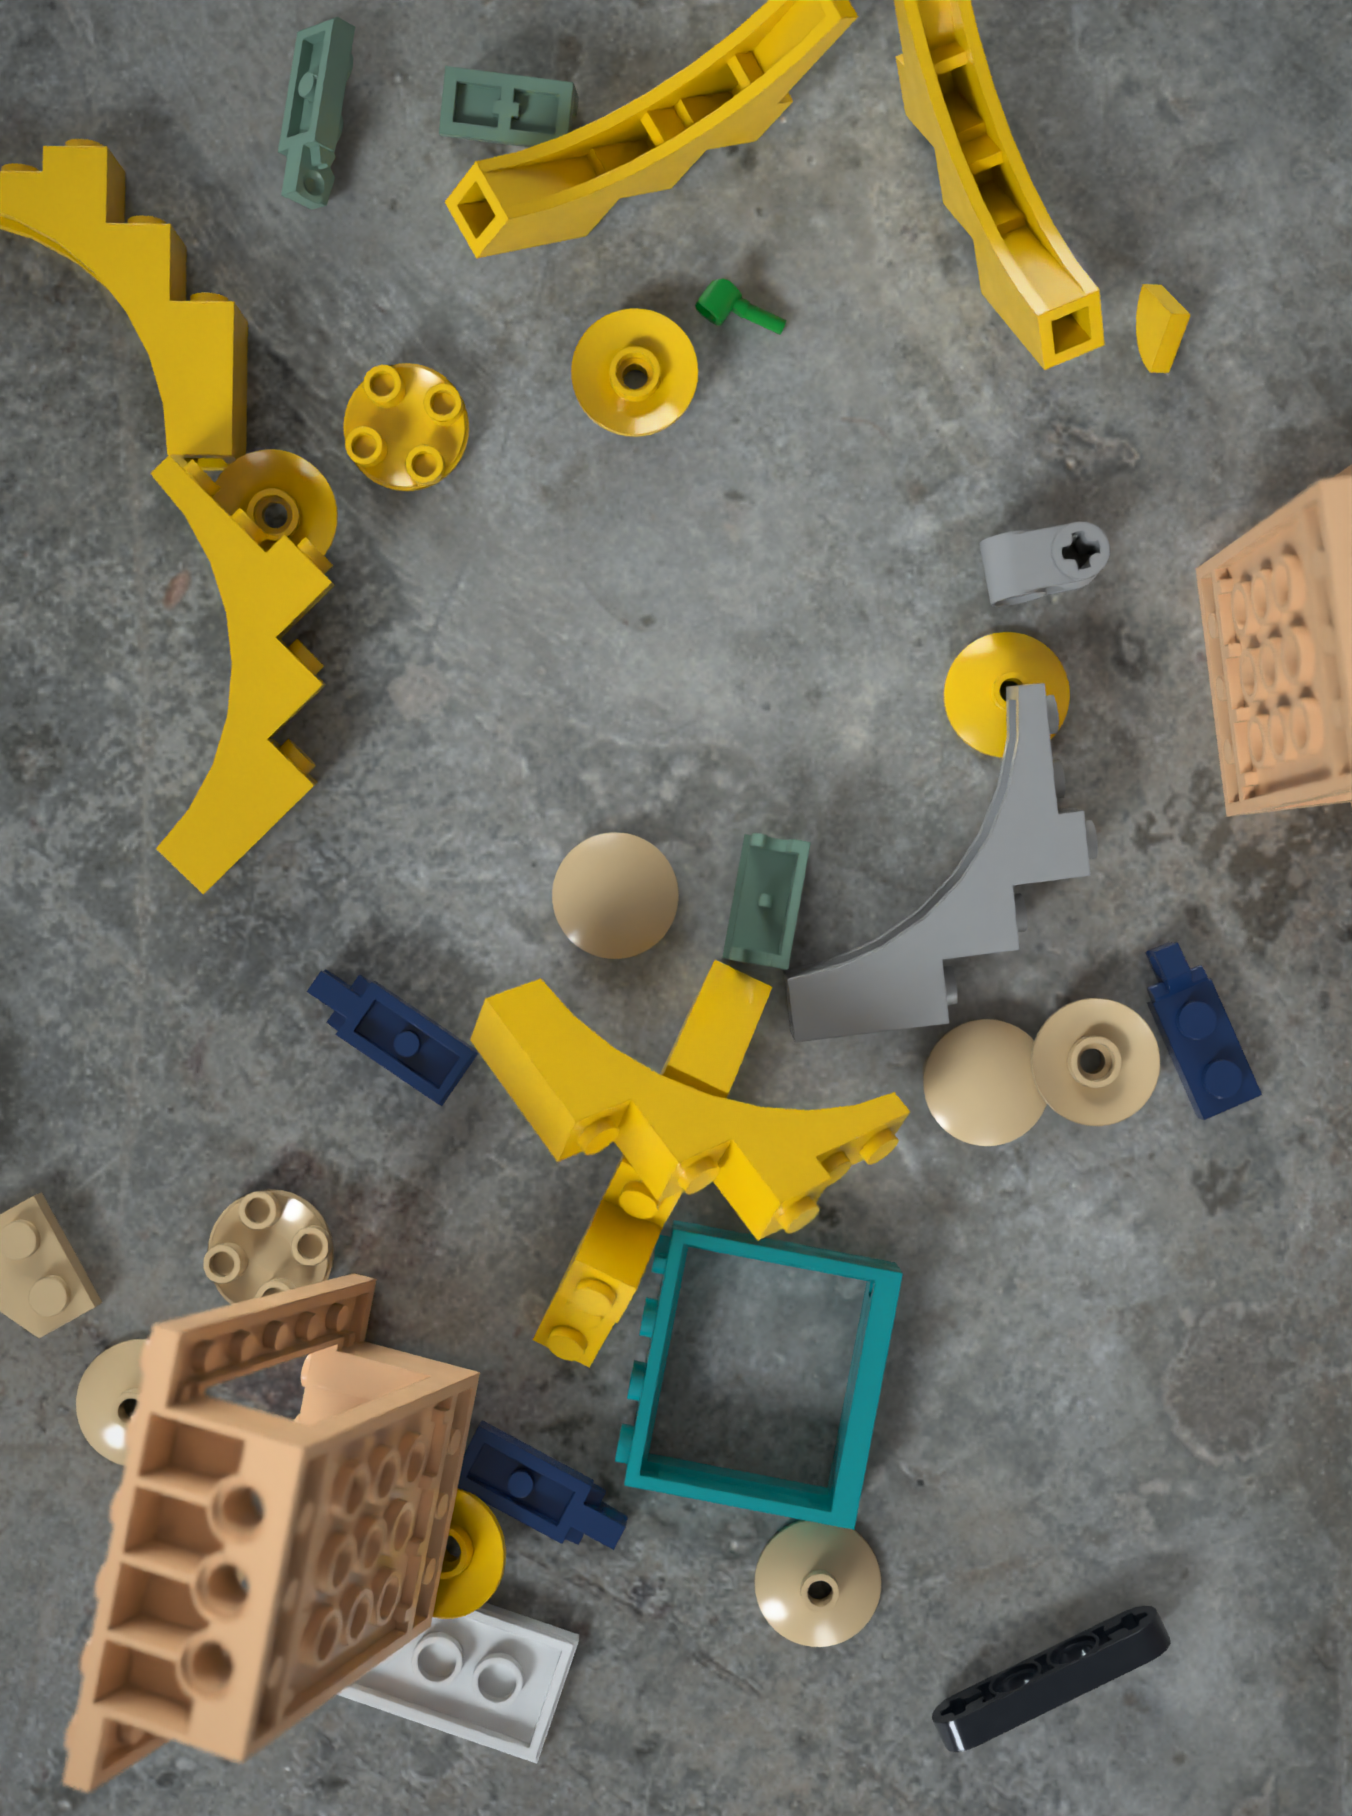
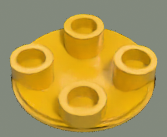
[343,363,469,491]

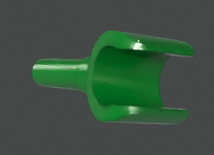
[695,279,787,335]

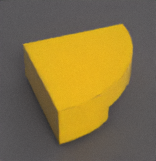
[1136,284,1190,373]

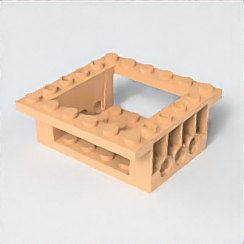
[1196,464,1352,817]
[63,1273,480,1793]

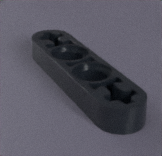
[932,1606,1171,1752]

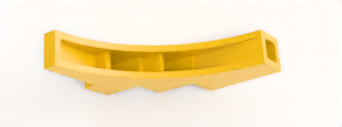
[445,0,858,259]
[894,0,1105,370]
[0,139,248,471]
[150,455,335,895]
[533,960,772,1368]
[470,978,910,1240]

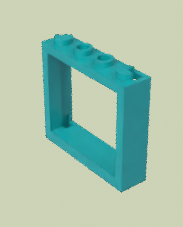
[615,1220,903,1530]

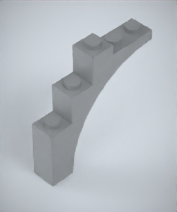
[783,683,1098,1043]

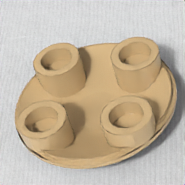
[552,832,679,959]
[923,1019,1047,1146]
[203,1189,334,1305]

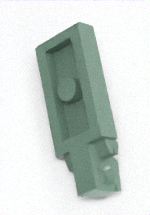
[278,17,355,210]

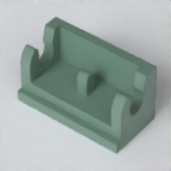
[439,66,579,147]
[722,833,811,970]

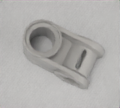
[979,522,1110,607]

